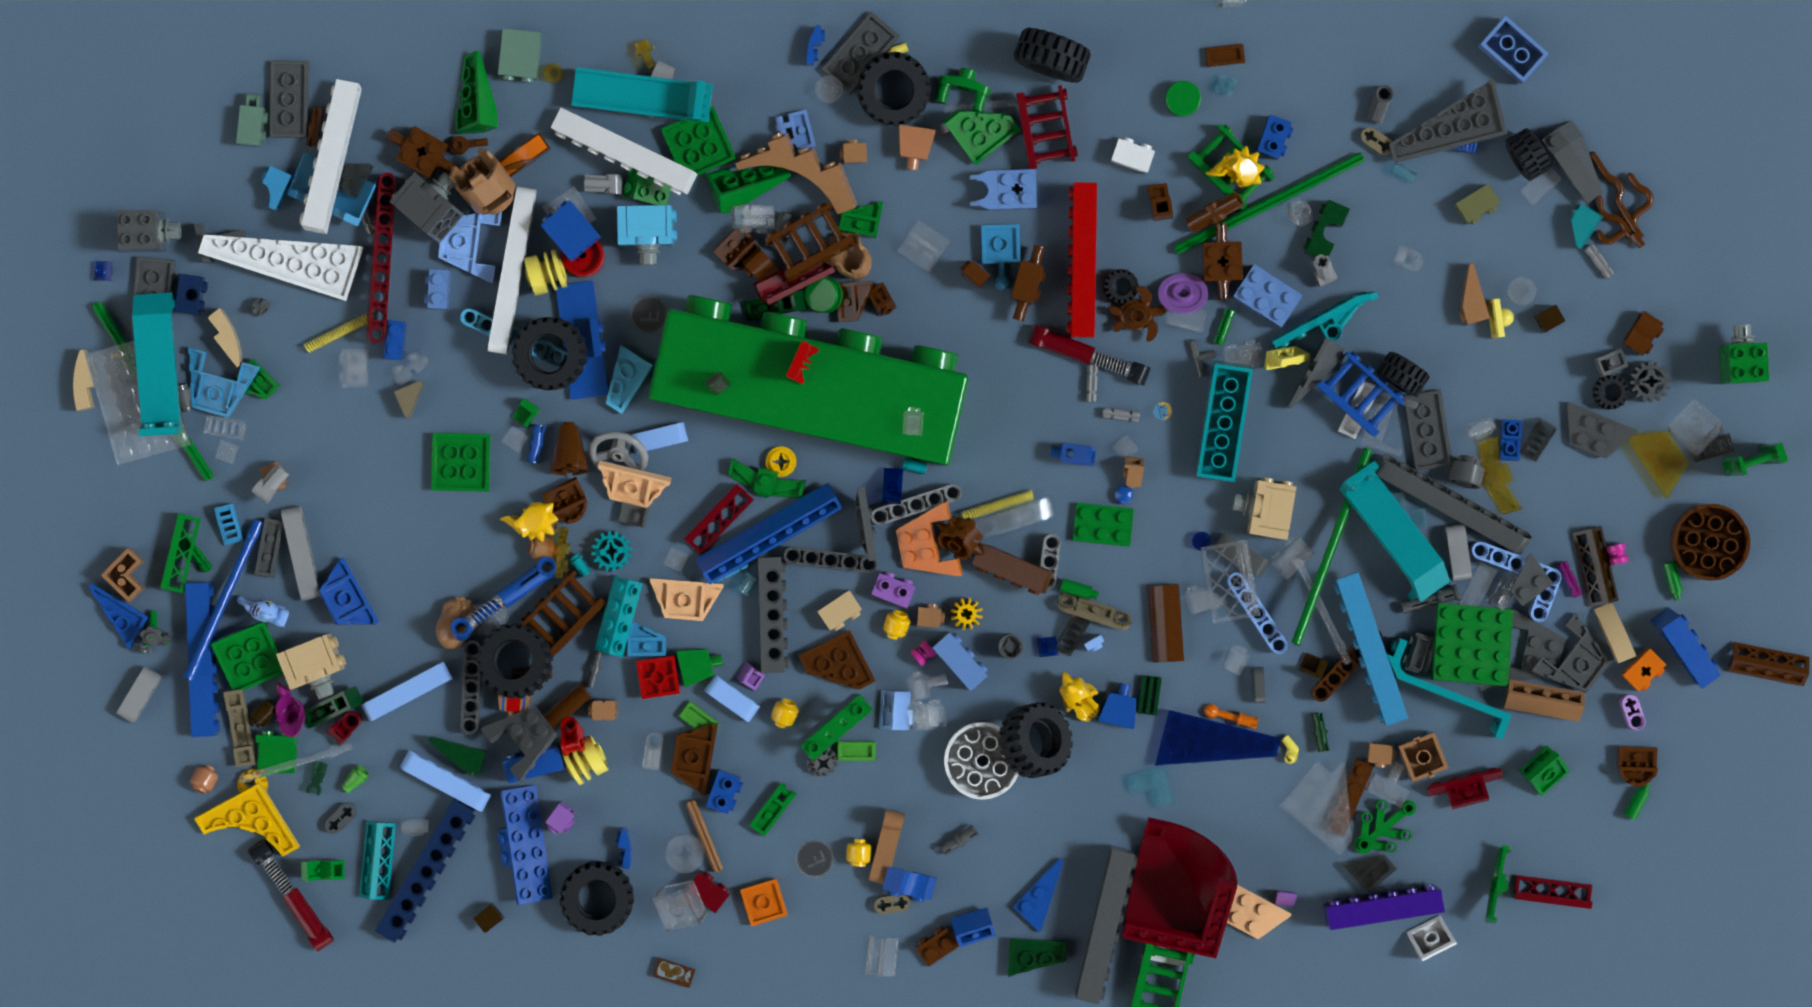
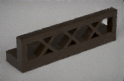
[1572,526,1619,607]

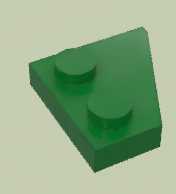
[839,201,883,238]
[232,359,281,400]

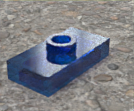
[882,468,903,504]

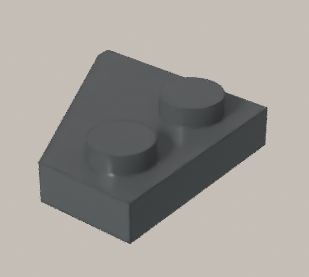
[1510,554,1553,606]

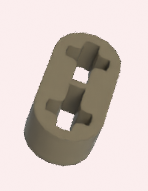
[1360,127,1392,156]
[874,894,910,914]

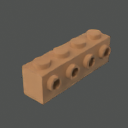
[1504,679,1585,722]

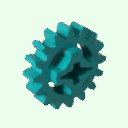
[591,531,633,572]

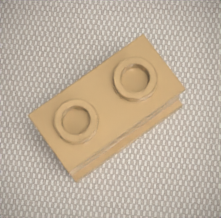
[817,590,862,631]

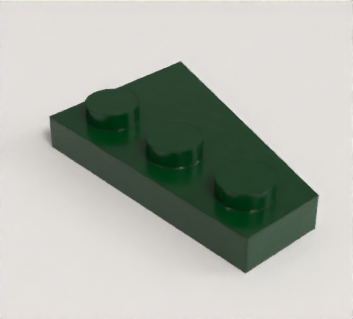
[1008,938,1067,977]

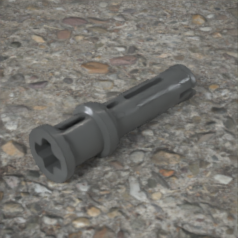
[1400,584,1460,614]

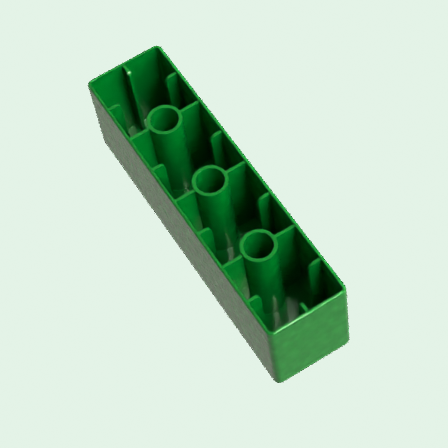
[648,295,969,466]

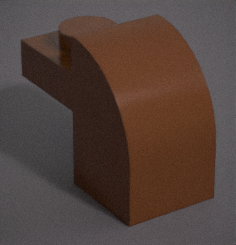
[1148,183,1173,222]

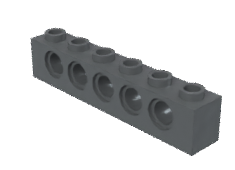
[758,557,788,673]

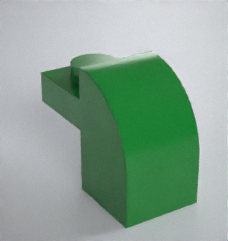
[301,859,345,881]

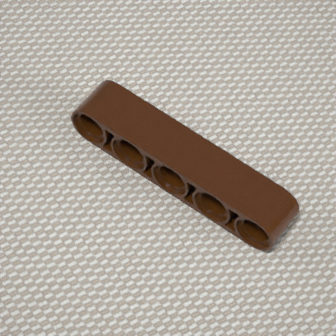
[1311,630,1382,702]

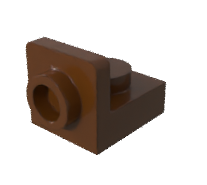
[869,282,897,316]

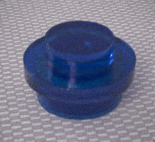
[1192,532,1211,551]

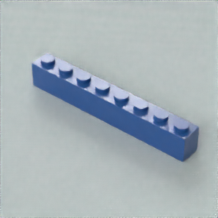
[695,483,843,585]
[185,582,220,737]

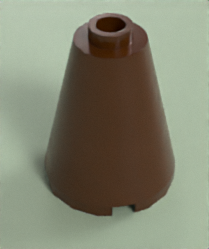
[550,422,588,476]

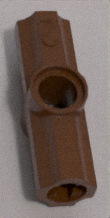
[1186,192,1244,233]

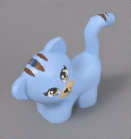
[236,596,289,628]

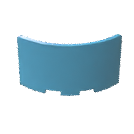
[286,153,376,226]

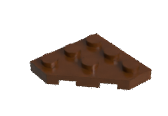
[799,630,876,690]

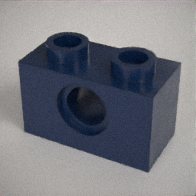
[174,273,208,316]

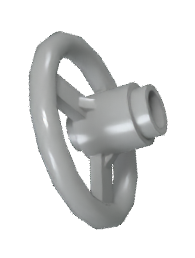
[588,431,649,471]

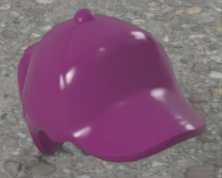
[275,683,305,737]

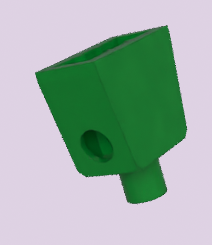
[677,649,724,687]

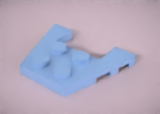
[438,211,503,283]

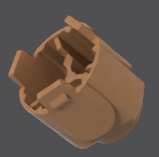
[450,148,515,215]

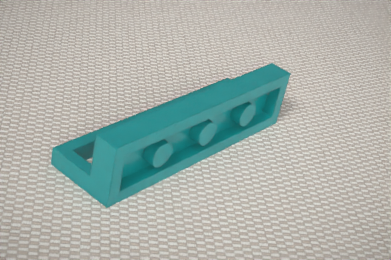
[359,821,396,900]

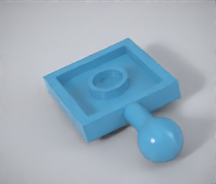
[981,224,1021,290]

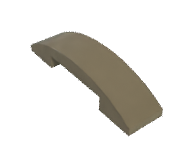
[223,689,255,767]

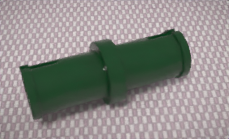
[1311,713,1330,753]

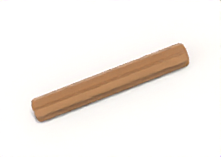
[686,800,723,872]

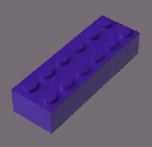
[1323,884,1445,930]

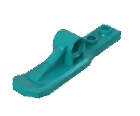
[1270,291,1379,349]

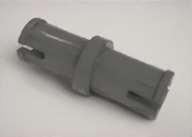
[940,825,978,855]

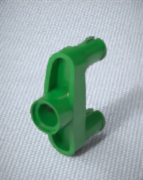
[935,68,991,112]

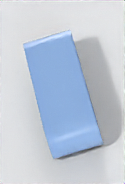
[631,422,688,454]
[704,675,760,722]

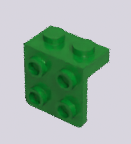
[623,168,671,205]
[256,731,298,774]

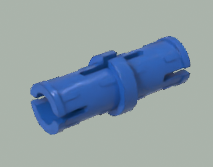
[527,424,546,464]

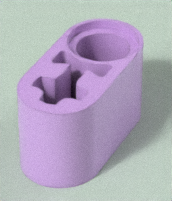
[1619,694,1646,730]

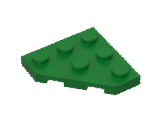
[943,110,1020,166]

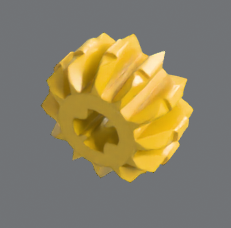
[951,598,983,630]

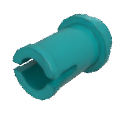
[902,457,927,475]
[569,553,592,578]

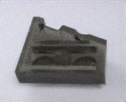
[338,163,374,199]
[1343,854,1397,894]

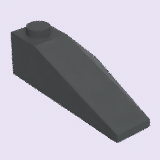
[1541,121,1603,204]

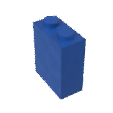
[541,201,602,262]

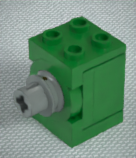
[1719,324,1769,385]

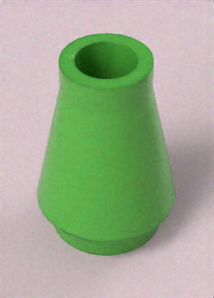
[341,765,369,793]

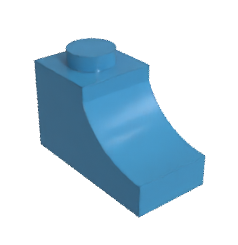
[262,166,293,211]

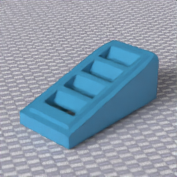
[214,504,244,545]

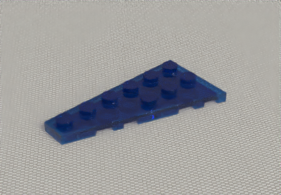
[1155,710,1281,766]

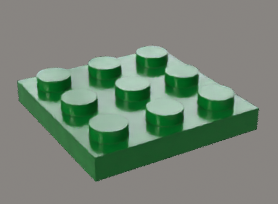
[661,106,737,176]
[431,433,491,492]
[211,621,284,691]

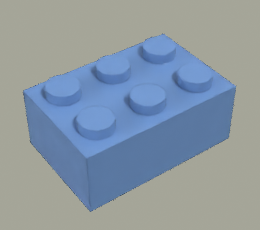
[1477,16,1549,85]
[1232,264,1303,328]
[932,632,988,691]

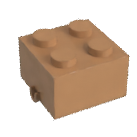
[1396,731,1449,782]

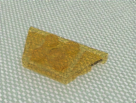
[1627,431,1689,499]

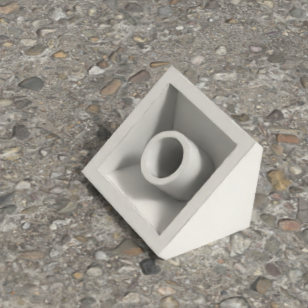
[1406,915,1457,961]

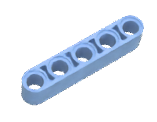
[1227,572,1287,654]
[361,662,453,722]
[400,750,491,812]

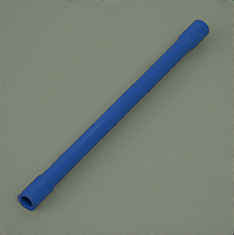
[183,519,264,682]

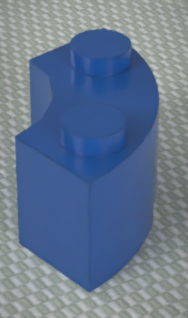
[882,867,937,902]

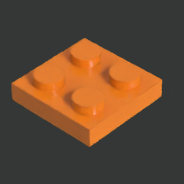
[740,878,788,926]

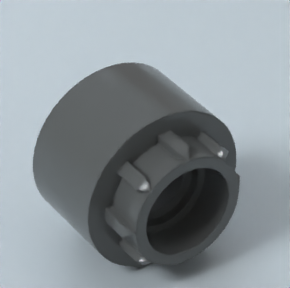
[1448,455,1485,489]

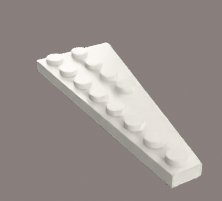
[198,235,363,301]

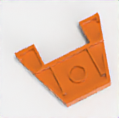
[895,502,963,576]

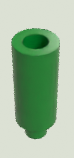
[1662,561,1683,601]
[1060,578,1099,600]
[1623,784,1651,821]

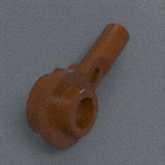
[449,136,488,155]

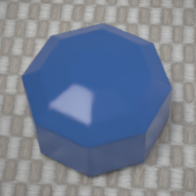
[1115,486,1133,504]

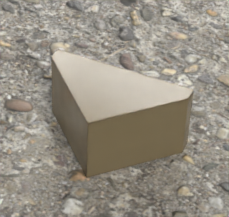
[394,381,424,418]

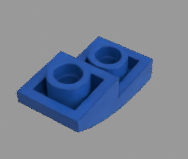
[806,25,825,66]
[1499,419,1522,461]
[615,828,632,869]

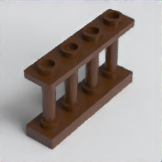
[765,203,855,283]
[520,570,607,657]

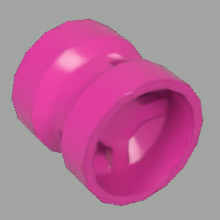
[1606,543,1629,566]
[910,640,937,666]

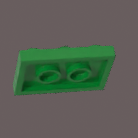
[1073,503,1134,547]

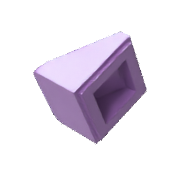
[736,663,766,691]
[1275,890,1297,907]

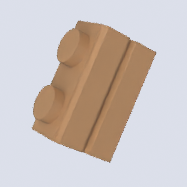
[588,699,618,720]

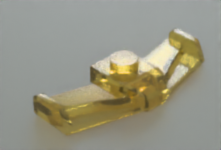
[1479,436,1522,515]

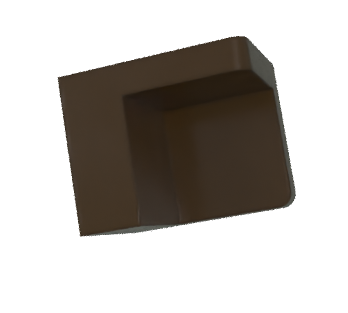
[1534,305,1565,333]
[1298,653,1328,679]
[473,903,505,933]

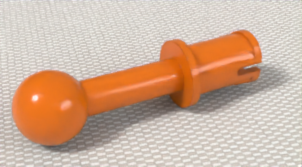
[1203,704,1259,729]

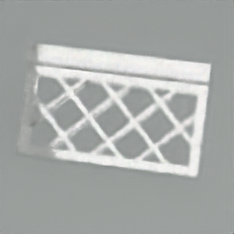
[1201,540,1260,623]

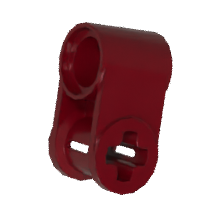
[326,711,363,746]

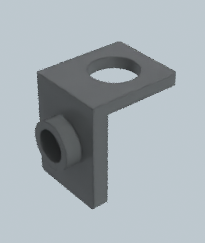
[618,503,649,528]

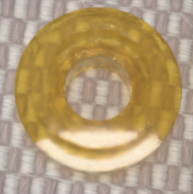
[544,63,563,83]

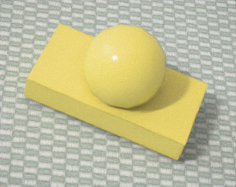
[1486,299,1514,339]

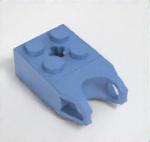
[969,169,1037,210]

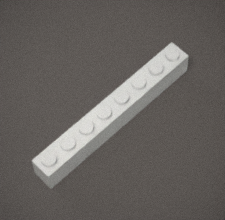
[300,79,362,234]
[551,108,698,195]

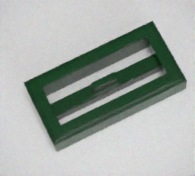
[1137,675,1162,716]

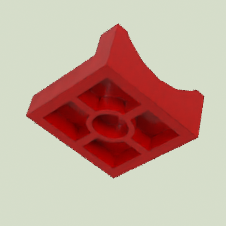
[786,341,819,385]
[636,655,681,699]

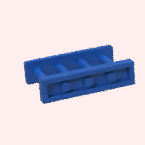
[1316,351,1405,437]

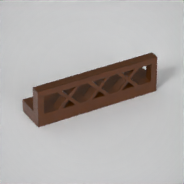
[1729,642,1809,686]

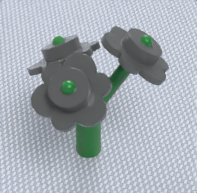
[133,610,174,654]

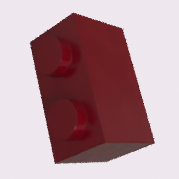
[685,871,730,914]

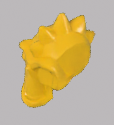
[1206,146,1265,187]
[500,502,558,542]
[1059,672,1100,722]

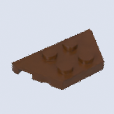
[671,723,718,796]

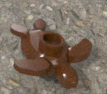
[1109,286,1168,342]

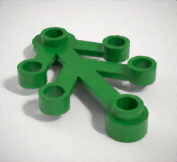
[1354,799,1416,854]

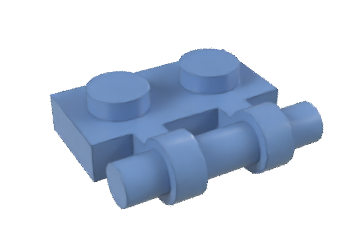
[775,110,816,150]

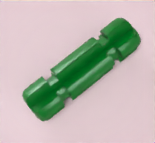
[1214,308,1235,345]
[183,538,212,573]

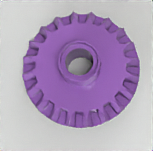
[1158,273,1208,316]

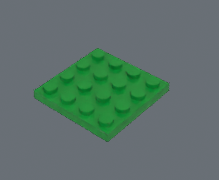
[1431,603,1513,686]

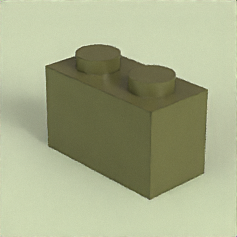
[1454,183,1501,225]

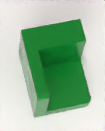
[513,398,541,428]

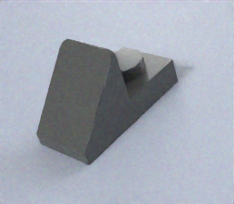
[1593,348,1628,377]

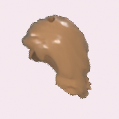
[826,232,872,280]
[435,597,480,649]

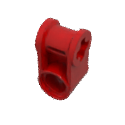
[560,717,585,756]

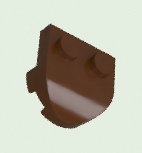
[712,223,759,271]
[541,477,587,524]
[1617,746,1658,786]

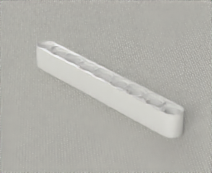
[488,186,537,354]

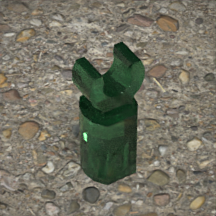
[306,761,328,796]

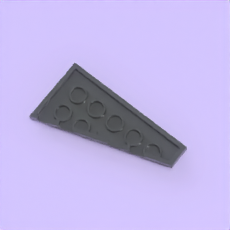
[1390,78,1507,163]

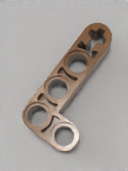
[868,808,905,884]

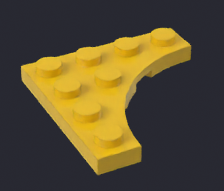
[194,782,300,857]

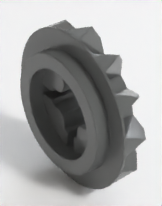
[807,748,837,777]

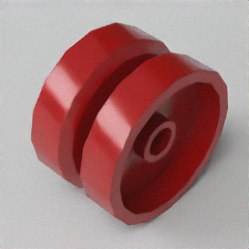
[561,241,605,278]

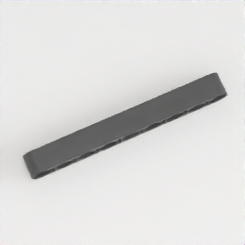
[1375,454,1532,554]

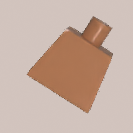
[899,125,936,171]

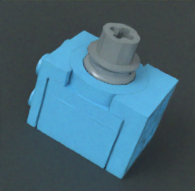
[617,205,678,265]

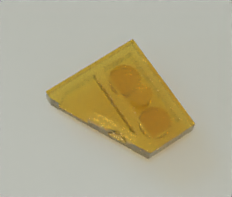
[555,527,570,578]

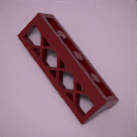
[754,251,835,305]
[684,484,754,555]
[1513,875,1593,909]

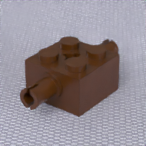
[386,126,459,180]
[1202,223,1243,300]
[1010,245,1046,322]

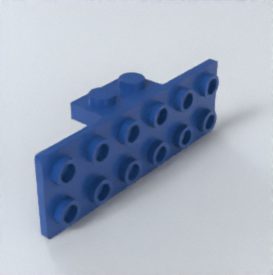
[556,281,609,400]
[497,785,552,905]

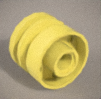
[524,249,567,296]
[561,735,609,785]

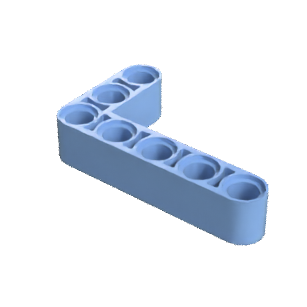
[1470,542,1561,622]

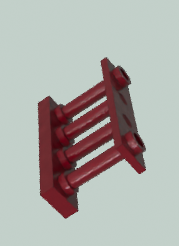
[1016,85,1078,169]

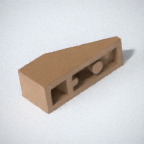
[1459,263,1490,325]

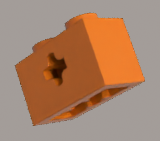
[1620,648,1666,692]

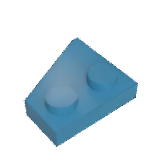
[627,621,666,657]

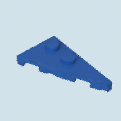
[89,583,149,649]
[1013,858,1063,932]

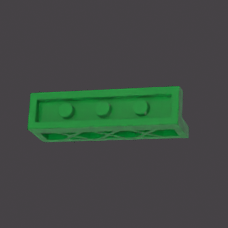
[160,513,201,593]

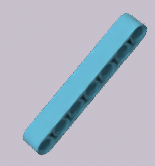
[460,308,585,369]

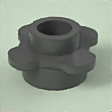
[251,298,271,317]

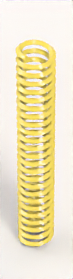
[304,312,374,353]
[960,490,1034,519]

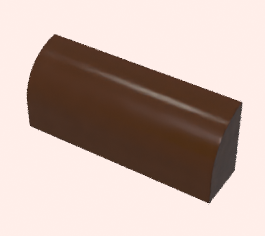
[1147,584,1184,663]
[543,682,593,730]

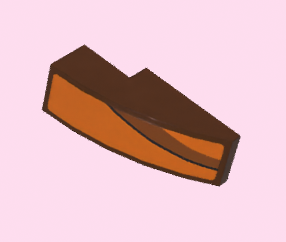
[499,132,551,177]

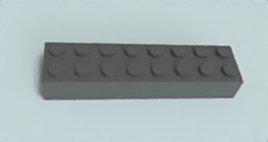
[1075,845,1137,1004]

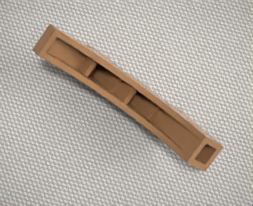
[735,132,858,214]

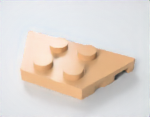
[598,461,672,508]
[650,578,724,621]
[1227,884,1292,939]

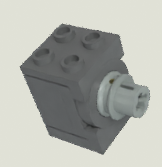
[389,172,464,244]
[117,210,181,252]

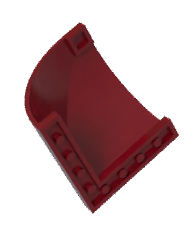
[1122,817,1237,959]

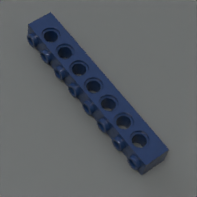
[375,799,476,943]

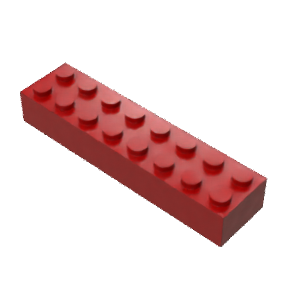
[1067,182,1097,339]

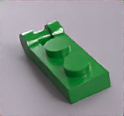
[749,782,797,837]

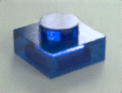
[94,261,113,281]
[1037,636,1058,657]

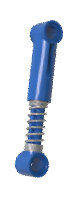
[451,557,557,641]

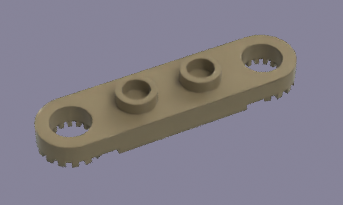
[1057,593,1132,630]

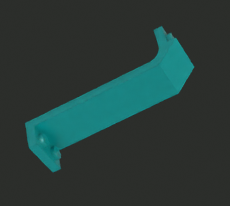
[571,67,713,122]
[132,292,182,437]
[1339,461,1450,602]
[1387,638,1512,740]

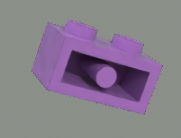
[871,571,915,608]
[545,801,577,834]

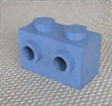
[424,269,451,310]

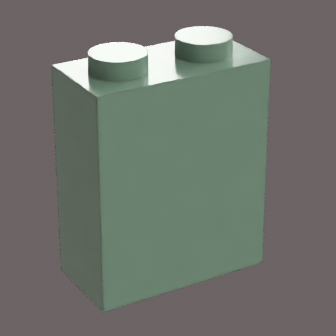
[498,29,542,83]

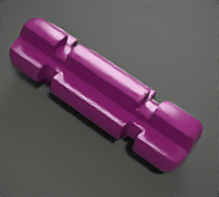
[1557,561,1582,598]

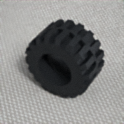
[1506,128,1551,181]
[1377,352,1430,397]

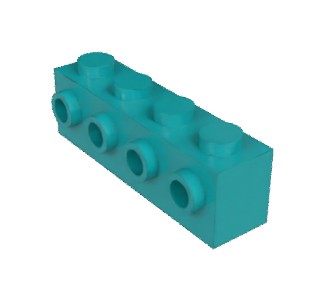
[594,576,643,657]

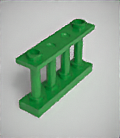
[1187,124,1275,211]
[1722,443,1788,476]
[801,694,872,761]
[1130,943,1195,1007]

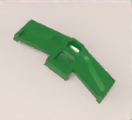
[728,458,806,498]
[1485,845,1512,923]

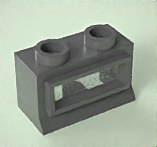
[1401,632,1434,676]

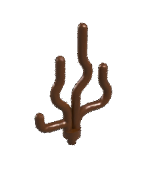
[1589,151,1654,248]

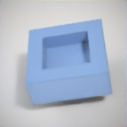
[1084,634,1104,652]

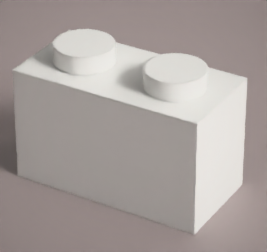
[1111,137,1155,174]

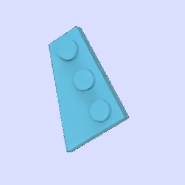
[606,345,653,414]

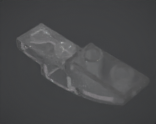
[974,497,1054,538]

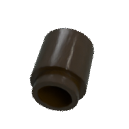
[249,699,276,728]

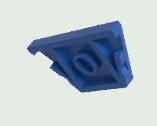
[318,557,379,625]

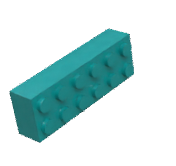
[1195,360,1253,482]

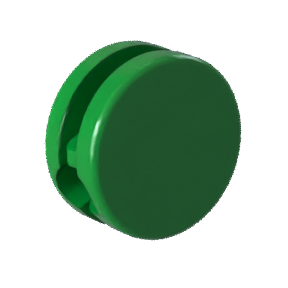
[1165,81,1201,117]
[805,277,843,313]

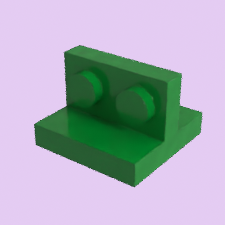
[1519,745,1570,797]

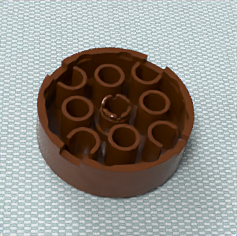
[1669,504,1750,581]

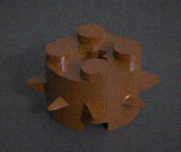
[937,516,983,560]

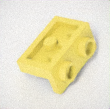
[1264,346,1310,370]

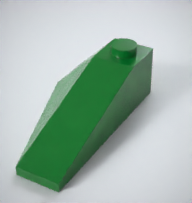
[455,50,498,134]
[706,166,791,214]

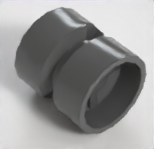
[998,634,1023,659]

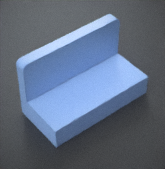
[879,690,911,730]

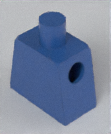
[1050,442,1097,467]
[1098,683,1136,729]

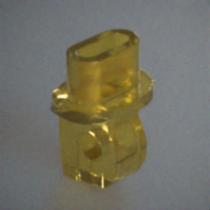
[634,39,655,69]

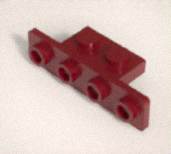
[1427,768,1503,810]

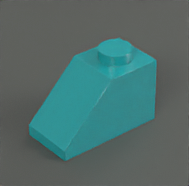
[1571,204,1603,249]

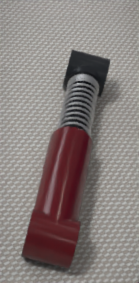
[1028,325,1151,386]
[248,838,334,952]

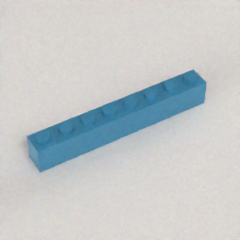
[1333,572,1409,726]

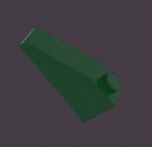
[743,290,807,321]
[304,686,364,729]
[429,736,487,776]

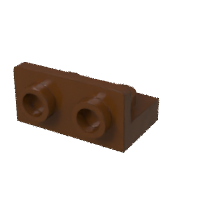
[915,926,959,967]

